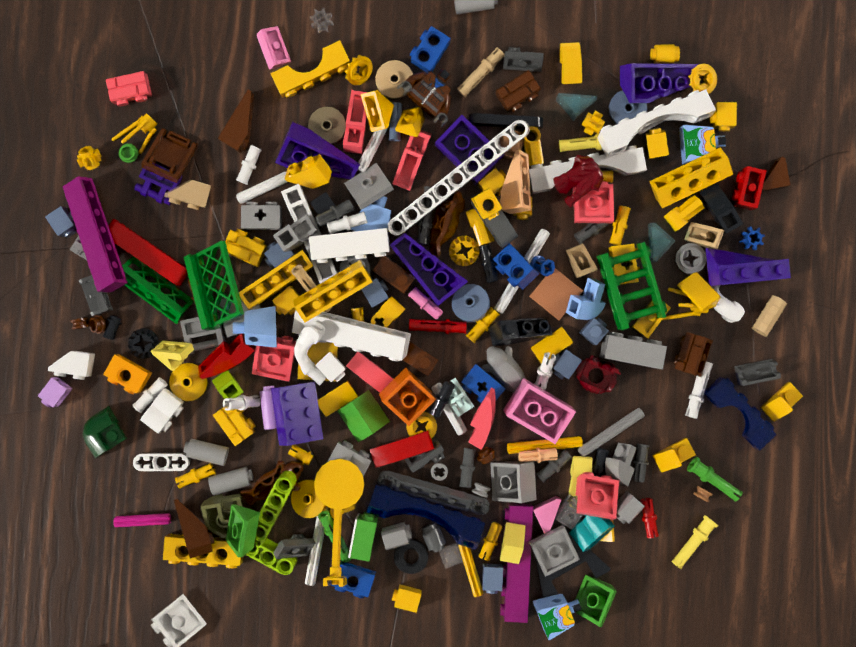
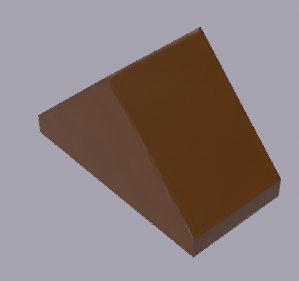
[762,156,791,192]

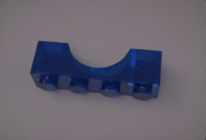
[704,377,777,450]

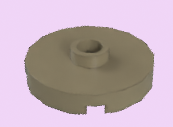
[308,107,346,145]

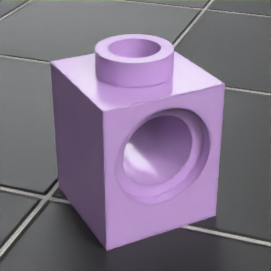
[38,377,73,408]

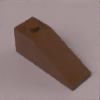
[218,89,254,153]
[403,341,438,376]
[174,499,215,559]

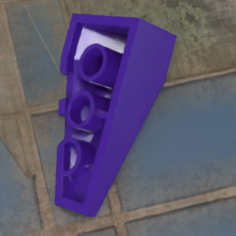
[620,63,699,103]
[275,122,360,179]

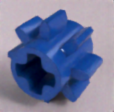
[739,227,765,251]

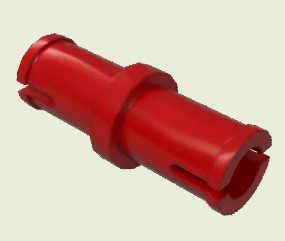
[640,498,659,538]

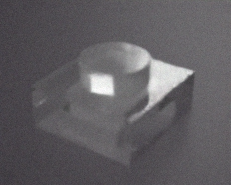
[439,543,463,569]

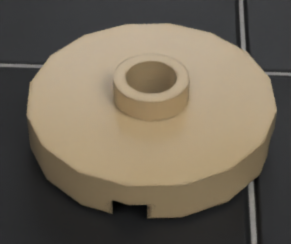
[375,60,413,99]

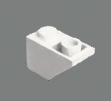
[48,351,95,380]

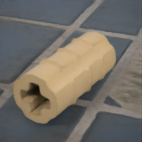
[752,295,787,337]

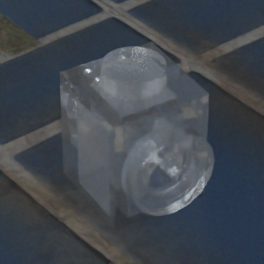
[556,494,583,529]

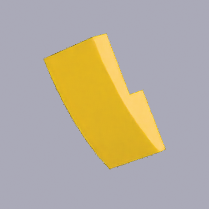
[560,42,582,84]

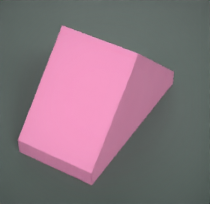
[533,496,561,534]

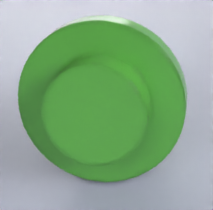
[119,144,138,163]

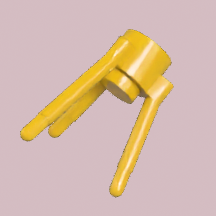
[112,113,157,154]
[662,287,709,320]

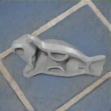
[482,346,525,393]

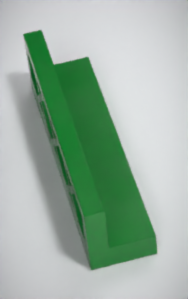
[122,256,194,324]

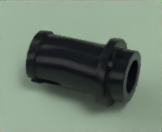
[103,315,122,340]

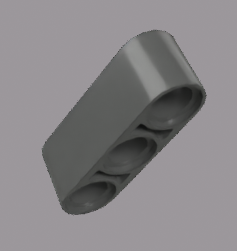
[471,200,518,248]

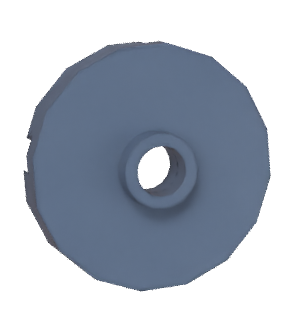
[608,90,647,124]
[452,284,490,322]

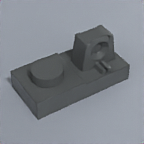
[503,47,543,72]
[405,437,445,472]
[273,534,316,559]

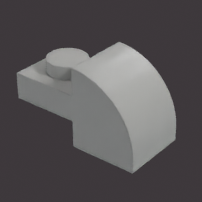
[273,215,318,252]
[605,442,636,486]

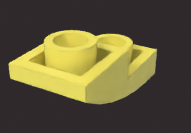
[568,456,593,497]

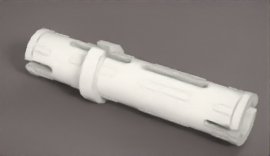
[685,362,713,419]

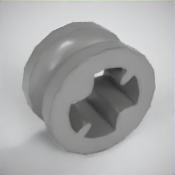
[431,463,448,481]
[472,482,491,498]

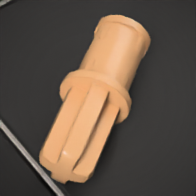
[518,448,558,463]

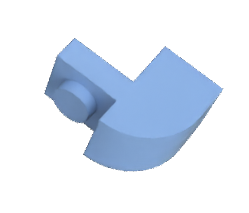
[566,278,606,320]

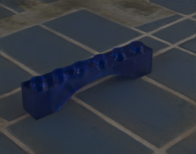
[367,485,485,550]

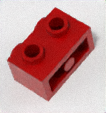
[732,166,767,211]

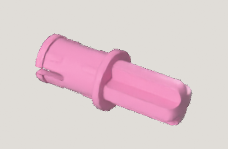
[408,287,443,320]

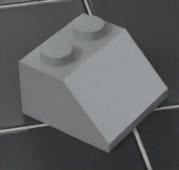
[490,461,537,503]

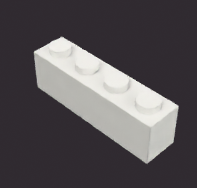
[309,228,390,263]

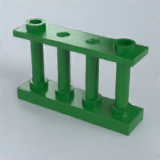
[596,242,667,330]

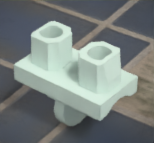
[440,378,474,417]

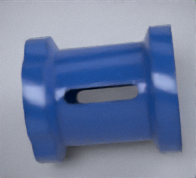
[530,255,555,277]

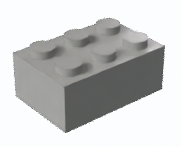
[599,332,667,370]

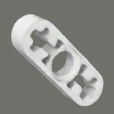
[133,453,190,471]

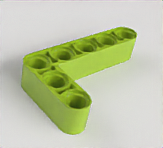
[246,471,298,575]

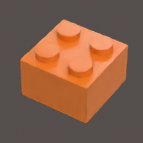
[379,368,436,426]

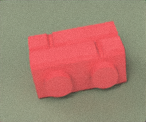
[106,71,152,107]

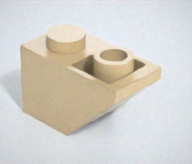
[164,180,211,210]

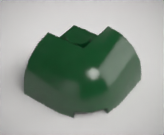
[82,406,127,459]

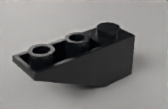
[698,183,743,235]
[489,317,553,346]

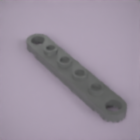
[378,471,490,515]

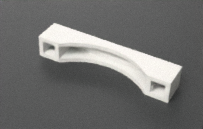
[597,90,716,158]
[529,145,647,194]
[281,184,338,284]

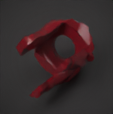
[553,155,604,207]
[576,355,621,394]

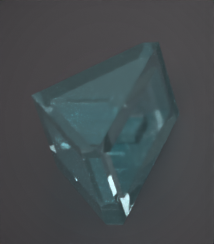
[556,93,597,121]
[648,223,675,262]

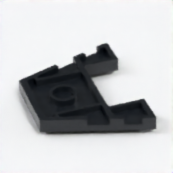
[534,528,611,598]

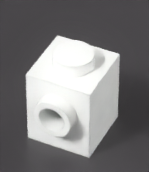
[315,352,347,382]

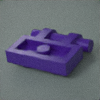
[134,164,183,205]

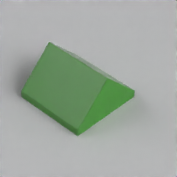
[337,390,390,443]
[225,504,260,557]
[575,575,617,627]

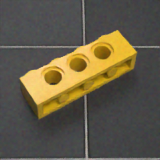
[649,147,733,209]
[239,250,313,310]
[293,260,372,323]
[163,534,243,568]

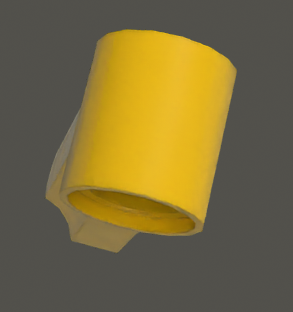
[522,127,544,166]
[663,195,704,232]
[466,209,494,246]

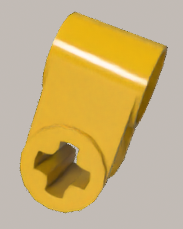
[371,296,405,327]

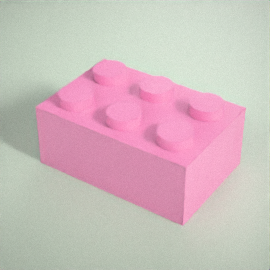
[503,378,576,444]

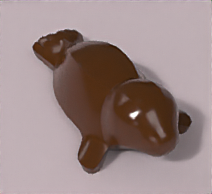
[429,191,465,256]
[240,460,303,506]

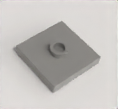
[344,163,394,210]
[529,525,580,577]

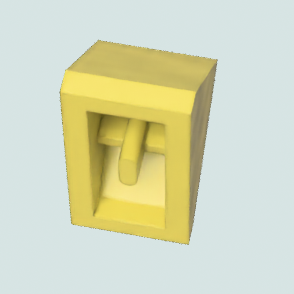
[500,522,525,564]

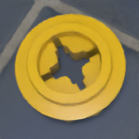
[345,55,373,85]
[688,64,717,94]
[449,236,479,266]
[406,412,437,439]

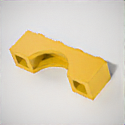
[270,40,350,98]

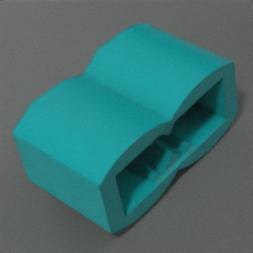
[569,515,615,552]

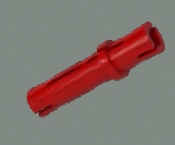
[409,319,467,334]

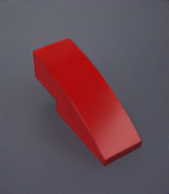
[198,334,255,379]
[370,431,434,468]

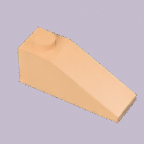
[500,150,531,214]

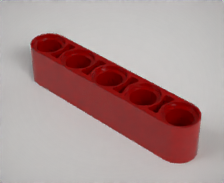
[108,219,188,287]

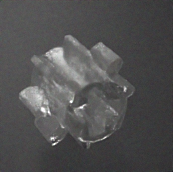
[309,8,334,33]

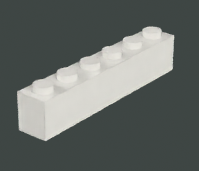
[292,310,411,361]

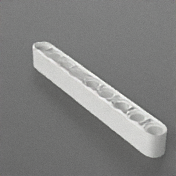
[388,120,530,235]

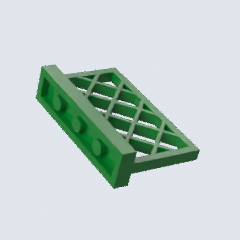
[184,241,244,330]

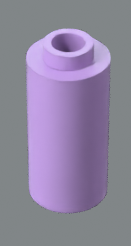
[259,385,277,429]

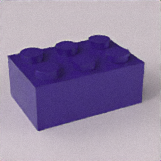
[435,115,504,185]
[271,382,323,446]

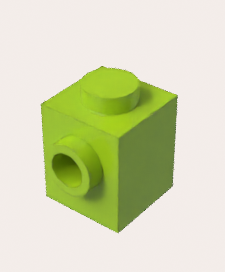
[212,370,244,399]

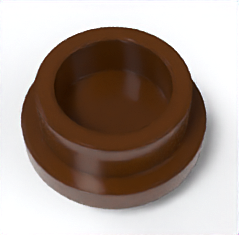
[89,315,106,334]
[477,447,495,464]

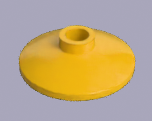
[169,363,208,401]

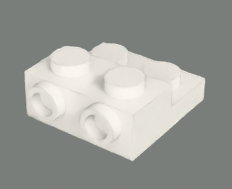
[151,594,207,647]

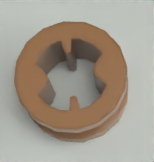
[693,486,713,503]

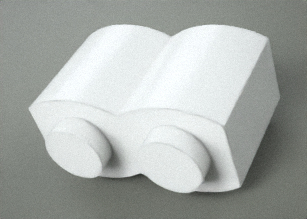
[140,388,184,434]

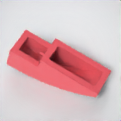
[343,90,367,154]
[392,130,432,191]
[346,352,394,392]
[468,387,496,450]

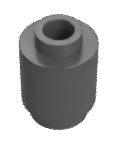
[421,522,446,553]

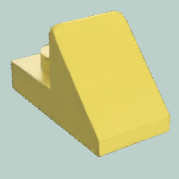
[151,341,194,371]

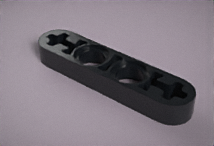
[468,113,543,129]

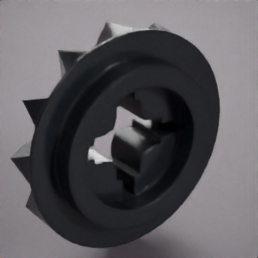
[128,328,159,359]

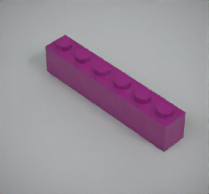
[62,176,127,292]
[500,503,533,623]

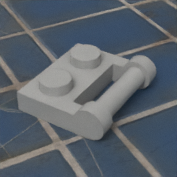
[180,313,226,354]

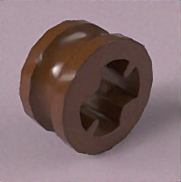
[70,317,89,330]

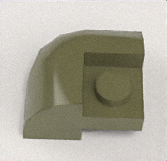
[201,494,244,538]

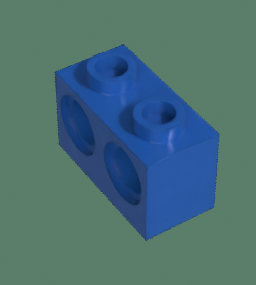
[410,26,451,73]
[493,243,539,290]

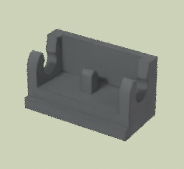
[79,275,113,317]
[734,359,781,386]

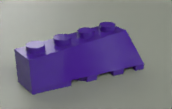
[390,233,468,306]
[705,248,791,286]

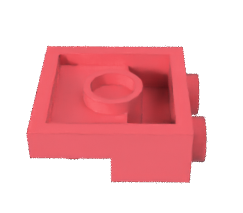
[573,181,614,223]
[252,336,296,382]
[576,472,619,520]

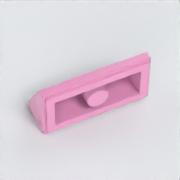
[257,26,291,70]

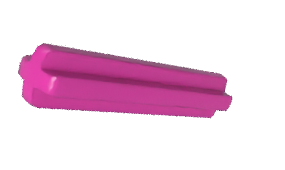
[113,513,171,527]

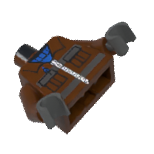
[397,69,451,127]

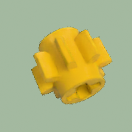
[581,111,605,136]
[76,146,102,170]

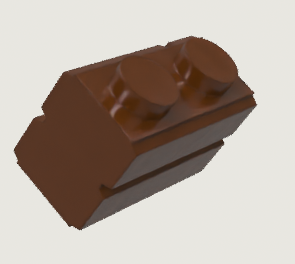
[495,70,541,113]
[373,256,415,294]
[674,332,713,377]

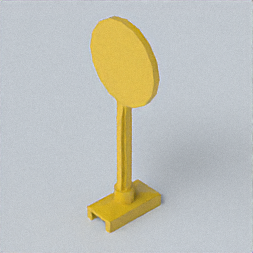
[314,459,365,587]

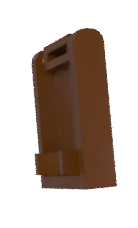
[141,128,198,183]

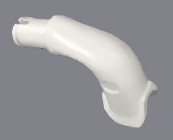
[711,285,745,323]
[294,321,326,386]

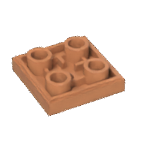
[529,268,583,321]

